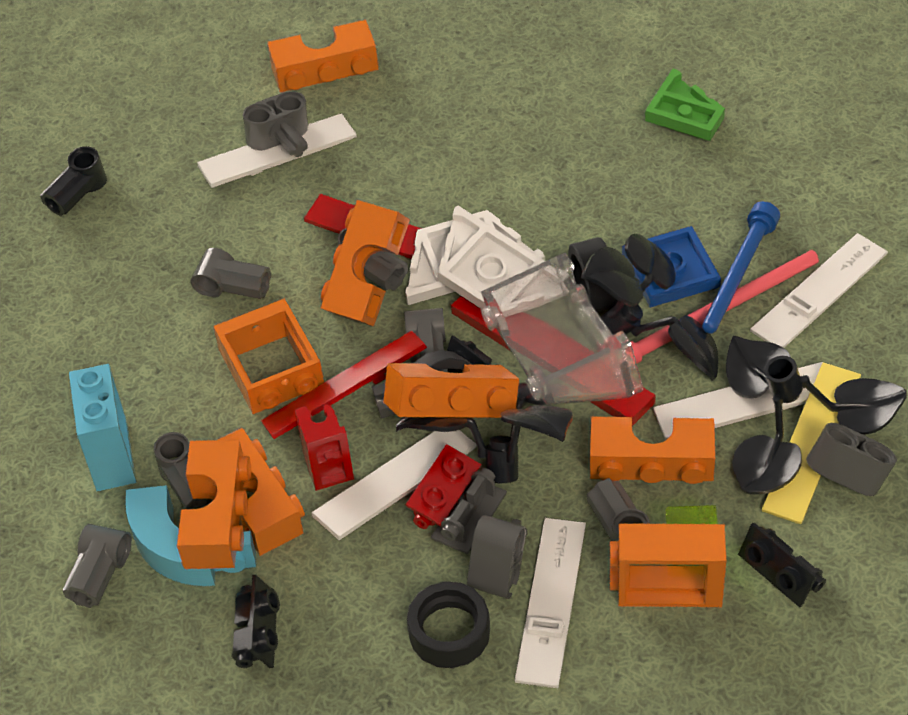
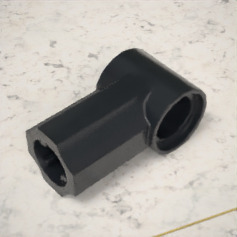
[40,146,107,216]

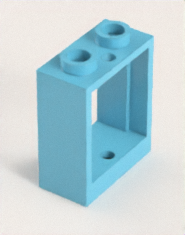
[69,364,136,491]

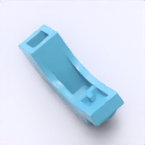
[126,485,256,586]

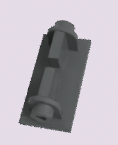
[431,468,507,555]

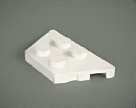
[438,205,574,320]
[405,210,545,305]

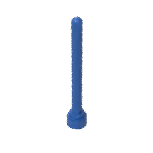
[702,201,780,334]

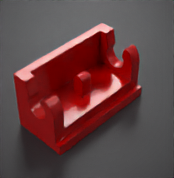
[295,404,354,491]

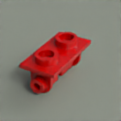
[405,444,481,529]

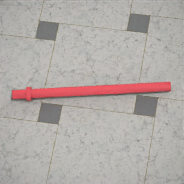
[606,250,819,370]

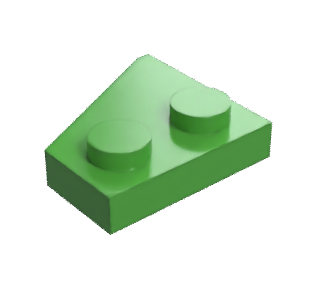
[645,68,725,141]

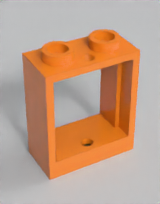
[213,298,324,414]
[610,524,726,607]

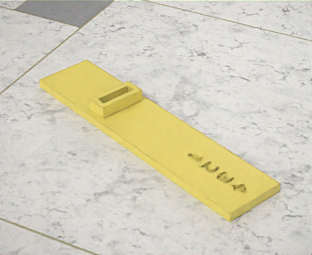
[762,362,861,524]

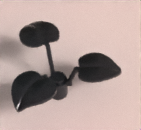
[581,234,718,381]
[726,336,907,495]
[396,382,573,483]

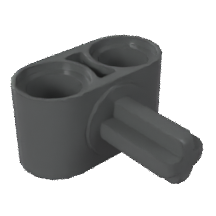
[243,91,308,157]
[806,423,897,496]
[467,515,528,599]

